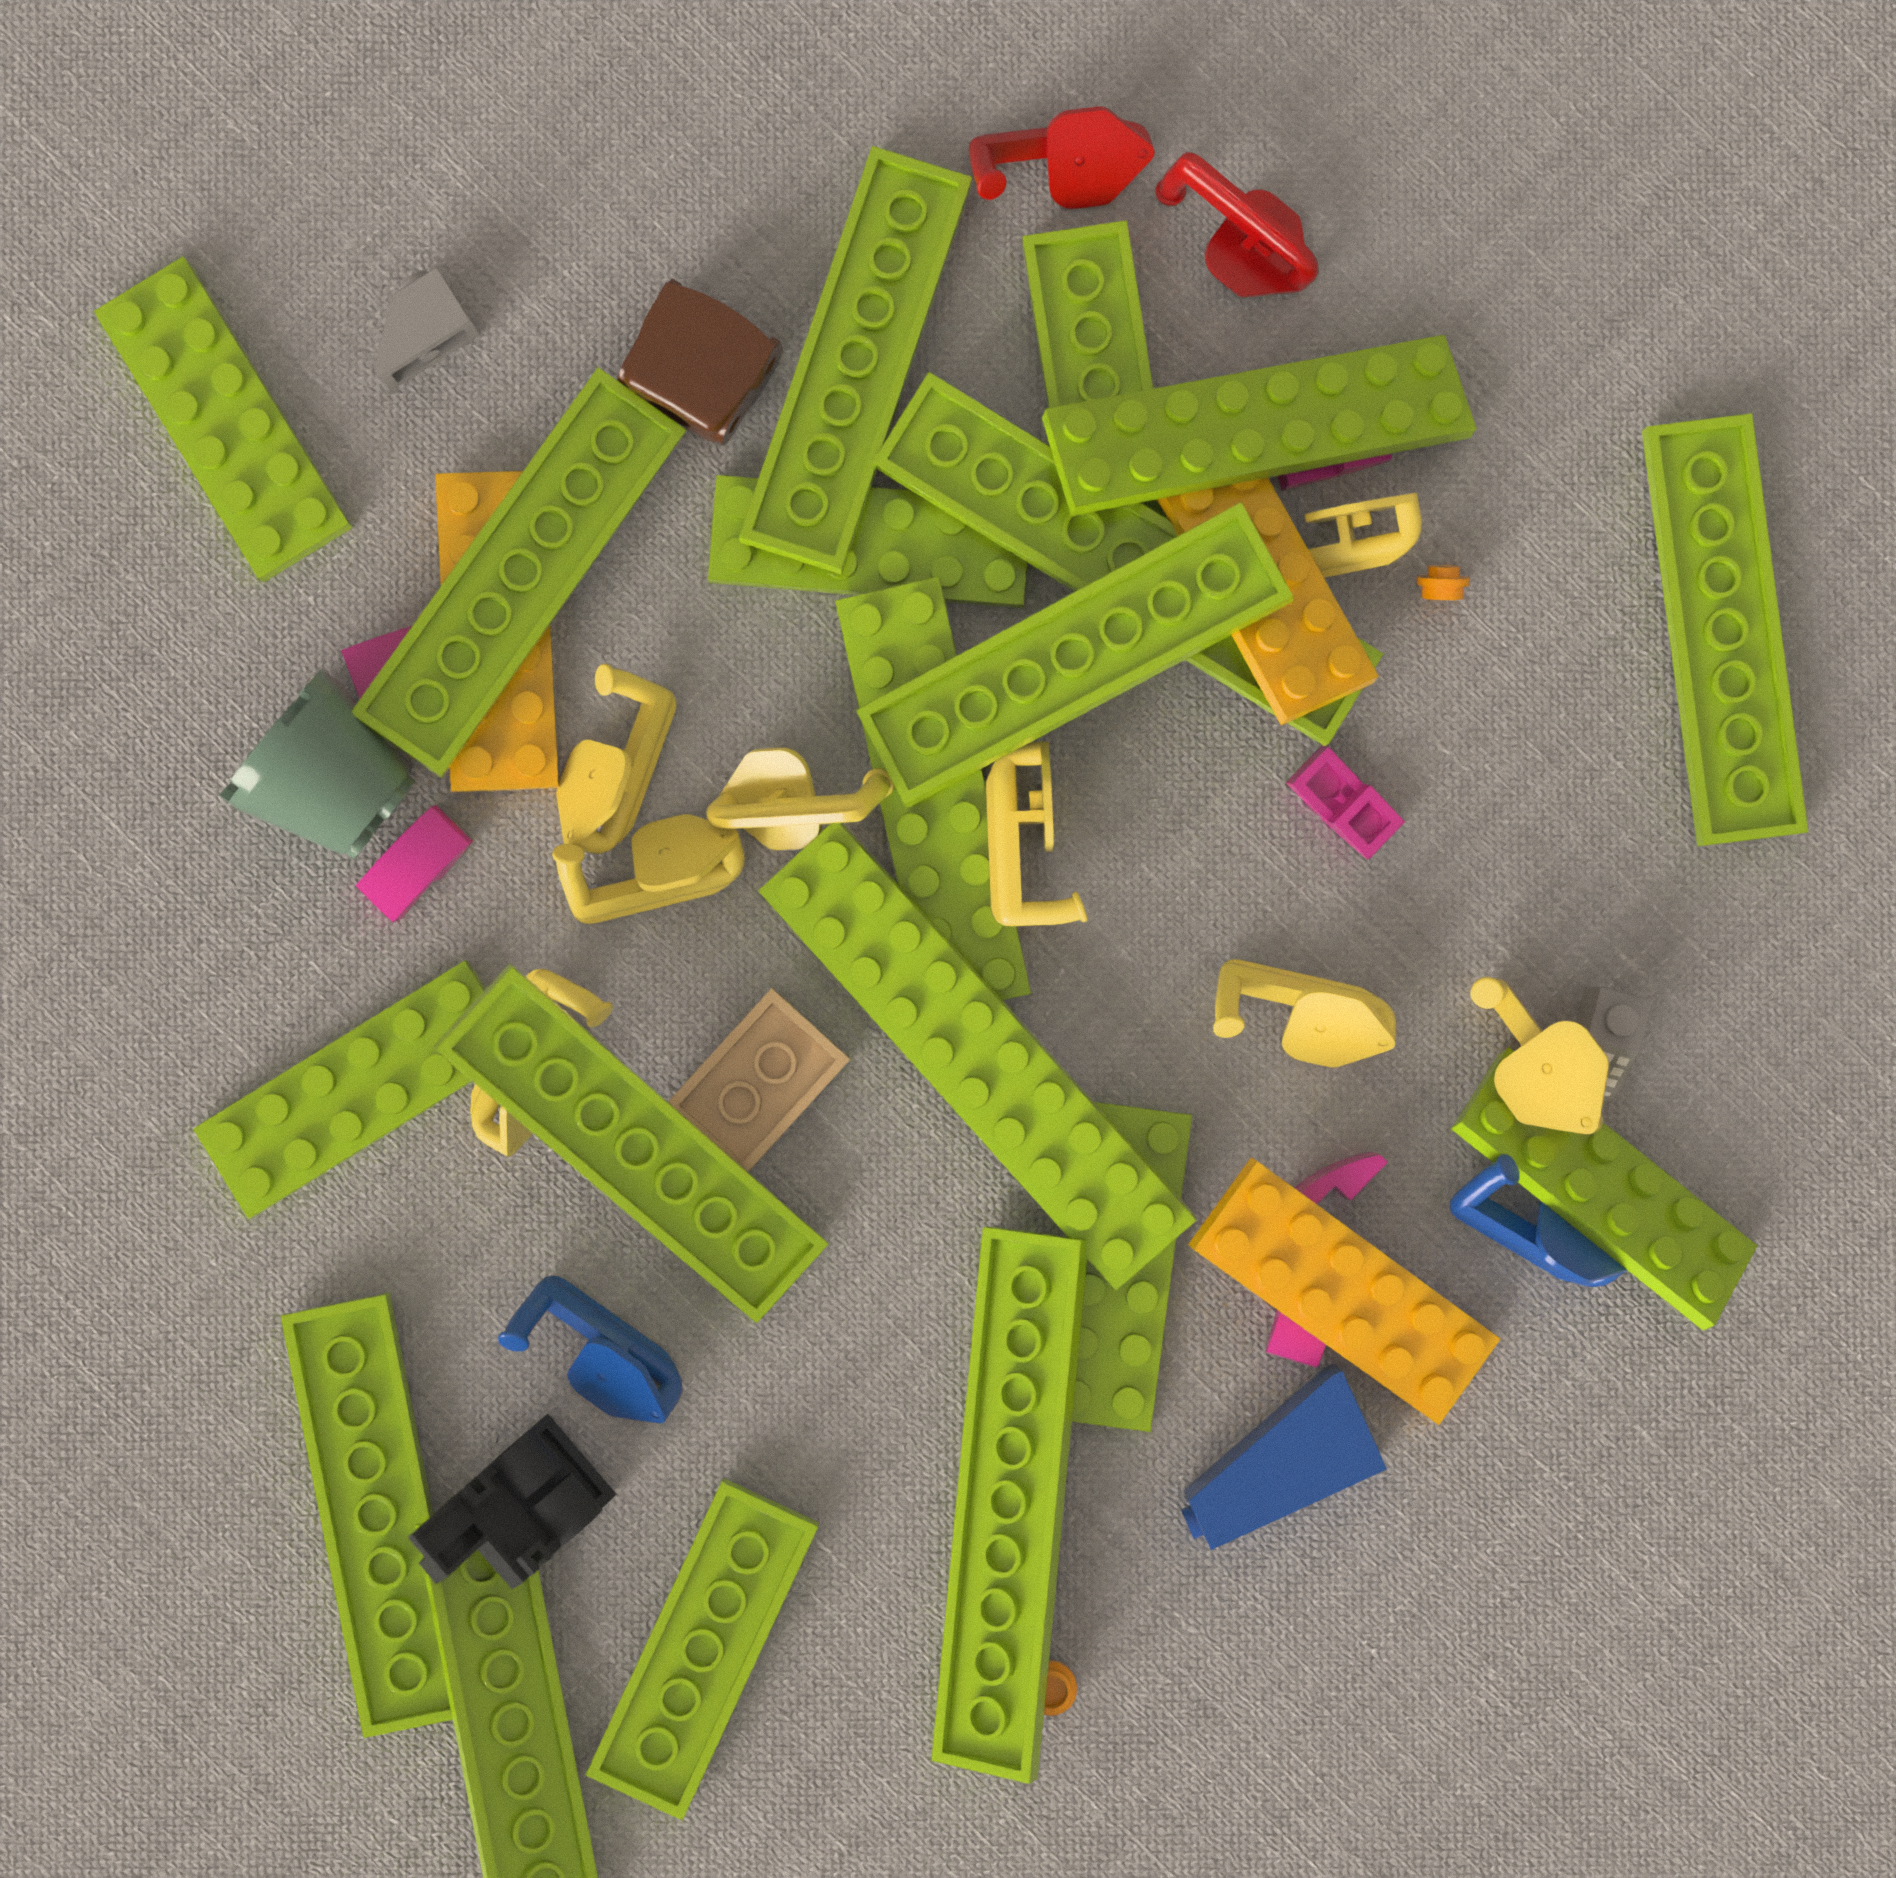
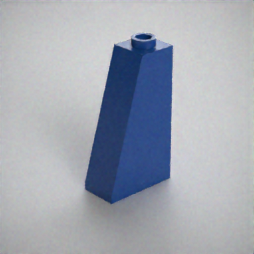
[1181,1363,1387,1550]

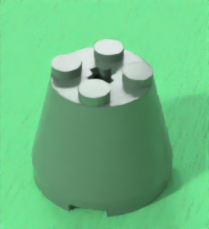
[219,669,415,859]

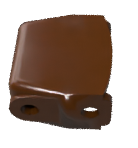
[617,278,783,445]

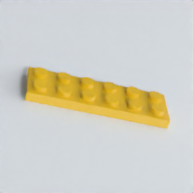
[435,471,559,793]
[1157,478,1379,725]
[1188,1157,1501,1425]

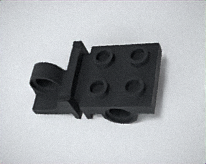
[408,1413,617,1589]

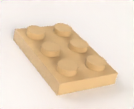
[668,988,851,1172]

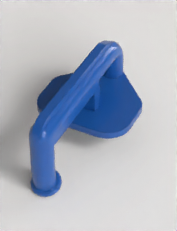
[1450,1154,1628,1287]
[498,1276,683,1423]

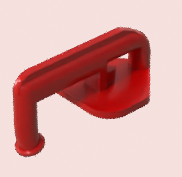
[968,106,1155,209]
[1155,152,1319,297]

